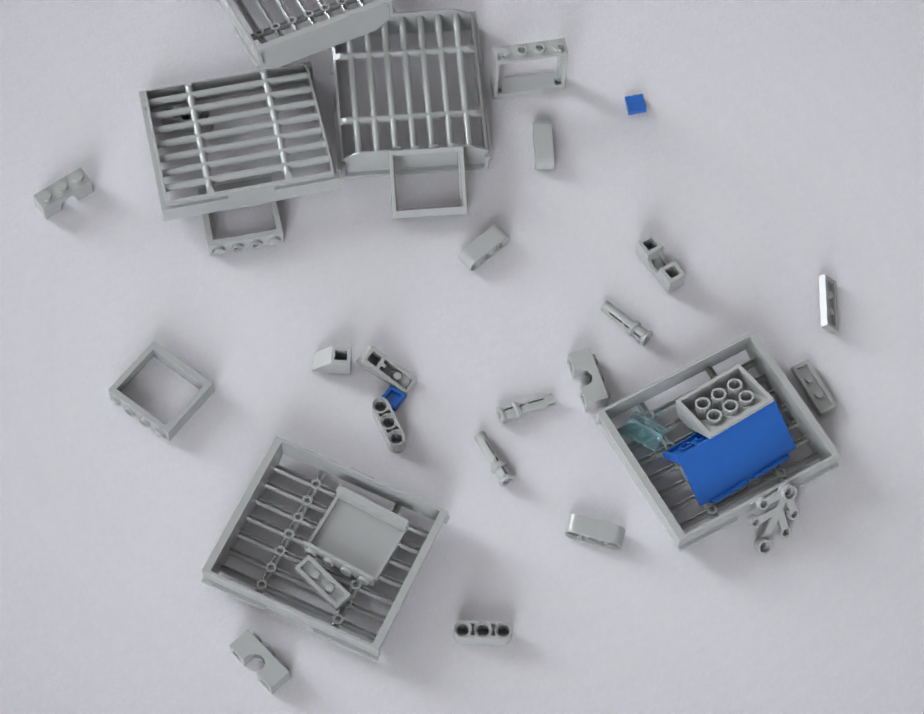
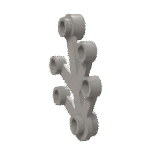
[747,481,800,554]

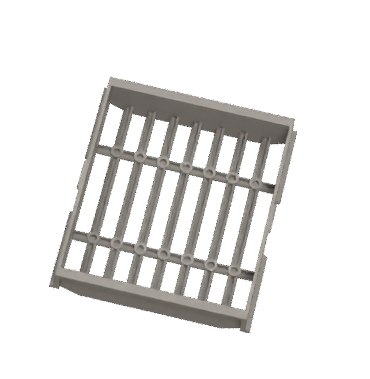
[215,0,397,68]
[329,9,493,178]
[139,61,341,221]
[593,331,840,552]
[202,436,450,662]

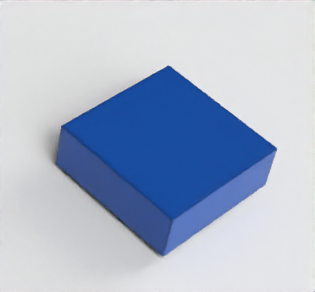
[624,94,646,115]
[382,385,407,412]

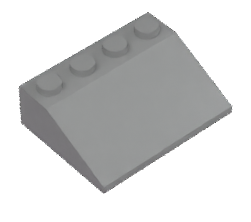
[675,364,774,439]

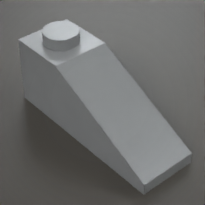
[356,345,418,394]

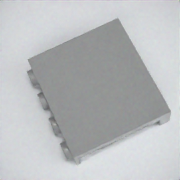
[303,485,409,587]

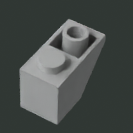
[312,346,352,375]

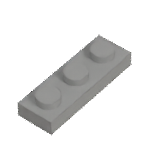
[818,275,838,333]
[791,360,837,417]
[294,555,351,611]

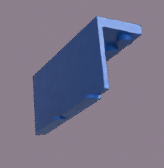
[662,400,796,506]

